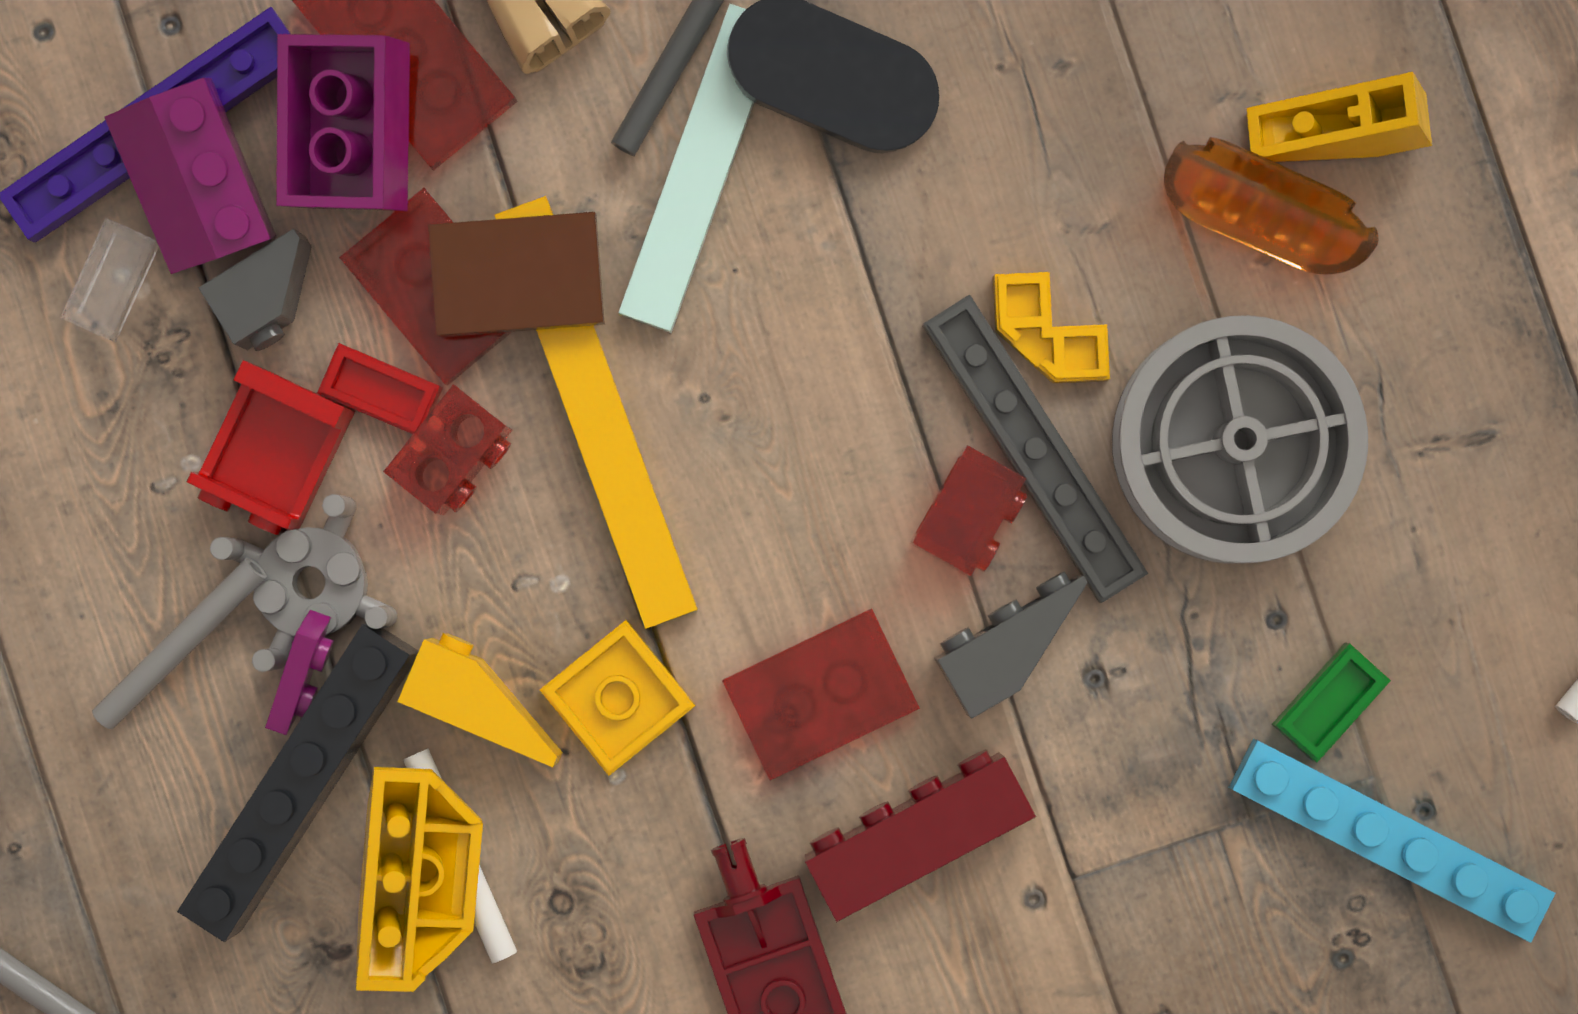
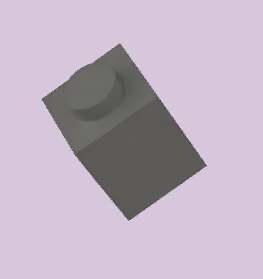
[199,229,312,351]

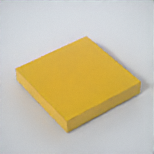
[540,620,696,776]

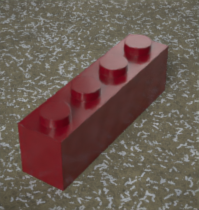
[805,750,1036,922]

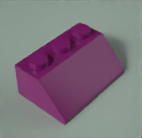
[104,77,276,274]

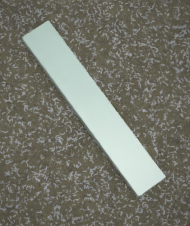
[618,4,754,333]

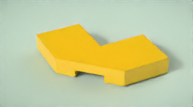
[993,272,1110,383]

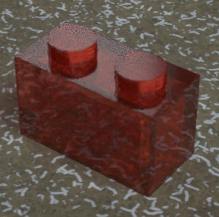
[909,445,1028,576]

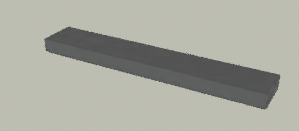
[922,294,1148,603]

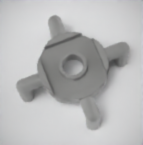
[210,494,398,672]

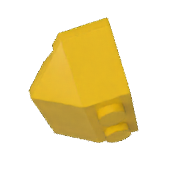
[356,767,483,992]

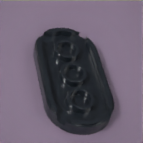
[727,0,939,153]

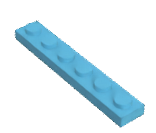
[1228,739,1556,943]

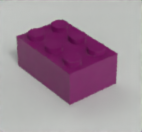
[276,34,410,211]

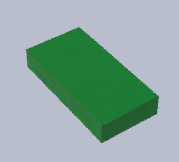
[1272,643,1391,763]

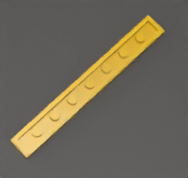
[494,196,698,629]

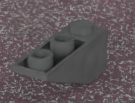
[934,571,1088,719]

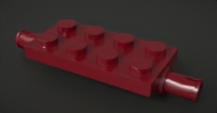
[694,838,847,1014]

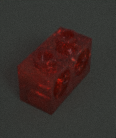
[383,384,513,515]

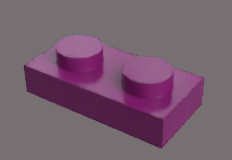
[265,610,334,735]

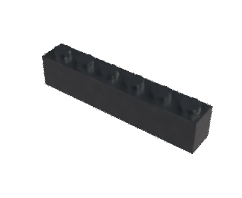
[177,624,419,942]

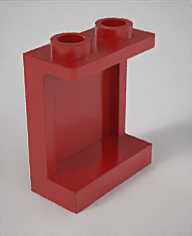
[186,360,355,535]

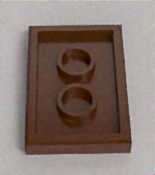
[428,212,605,337]

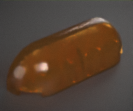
[1164,137,1379,275]

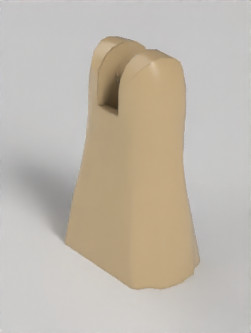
[486,0,611,74]

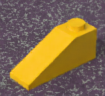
[1246,72,1432,163]
[397,633,563,767]

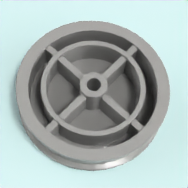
[1112,316,1368,563]

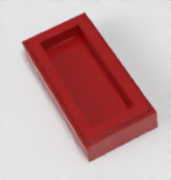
[317,343,443,438]

